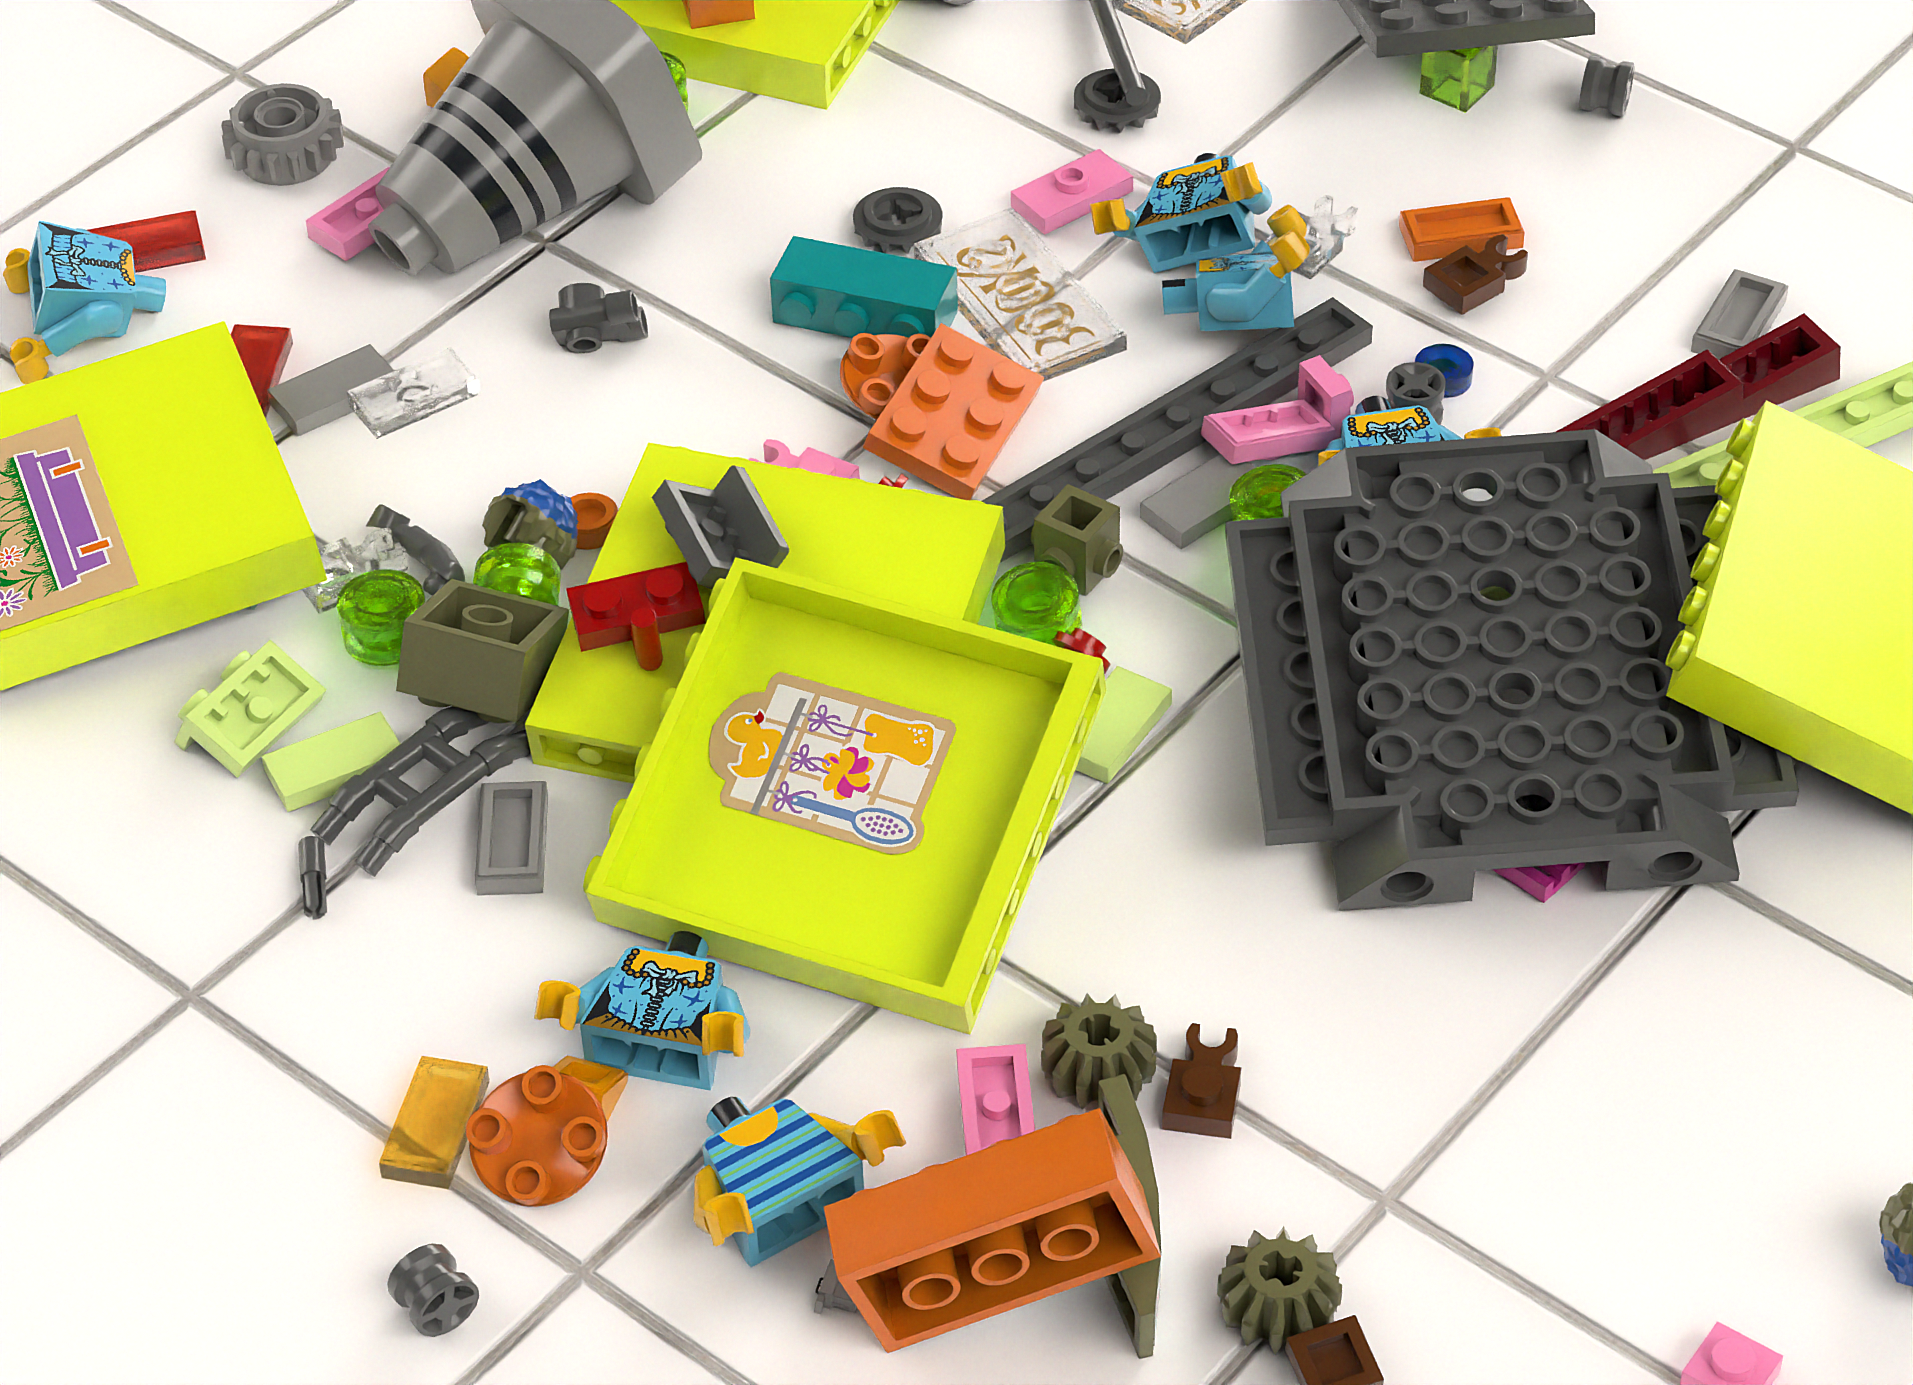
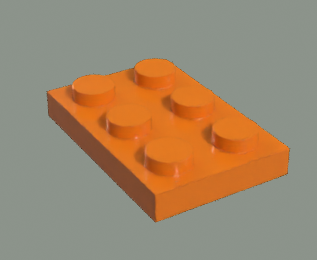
[863,323,1045,500]

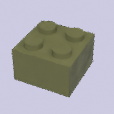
[396,579,569,723]

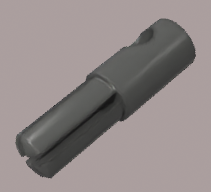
[298,836,327,919]

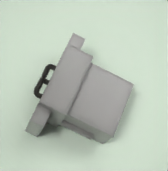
[814,1259,857,1315]

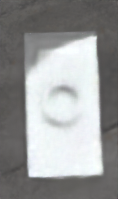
[347,347,481,439]

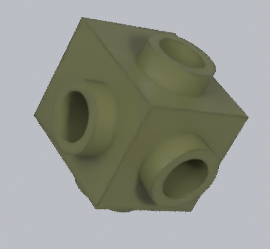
[1031,484,1123,597]

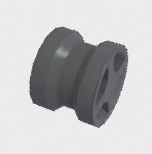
[1579,55,1635,117]
[1385,362,1446,425]
[387,1243,480,1337]

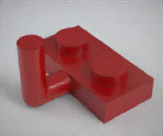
[566,562,706,671]

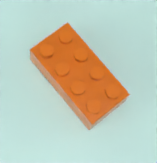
[823,1108,1161,1353]

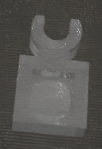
[1265,195,1358,280]
[301,528,409,614]

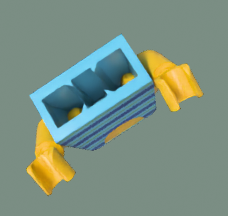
[693,1097,907,1268]

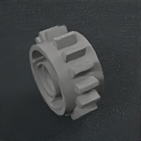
[221,83,344,186]

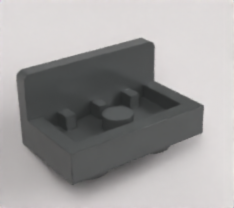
[652,465,789,589]

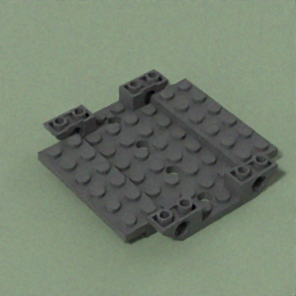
[1225,429,1799,911]

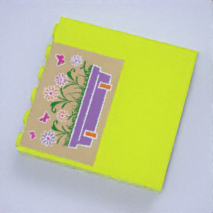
[0,321,328,691]

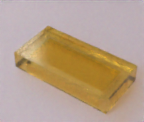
[379,1056,490,1190]

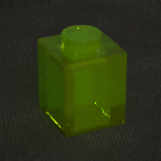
[1419,45,1498,113]

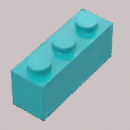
[770,236,958,338]

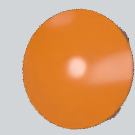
[840,333,931,420]
[466,1065,608,1207]

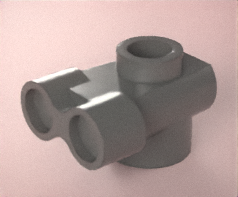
[549,283,648,353]

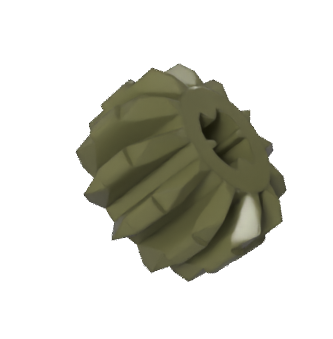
[1041,993,1157,1110]
[1217,1226,1343,1355]

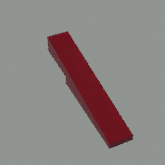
[1556,313,1841,461]

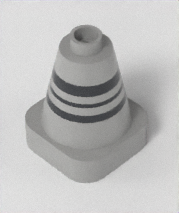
[368,0,702,276]

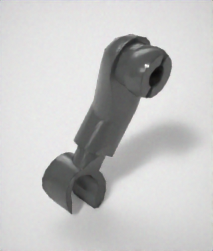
[365,504,465,596]

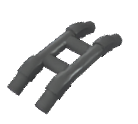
[310,706,531,877]

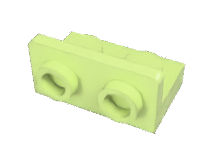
[174,640,327,778]

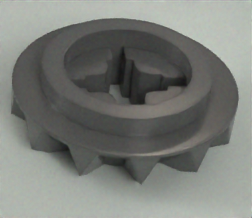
[1074,68,1161,133]
[853,187,943,254]

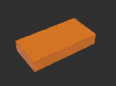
[1399,197,1525,262]

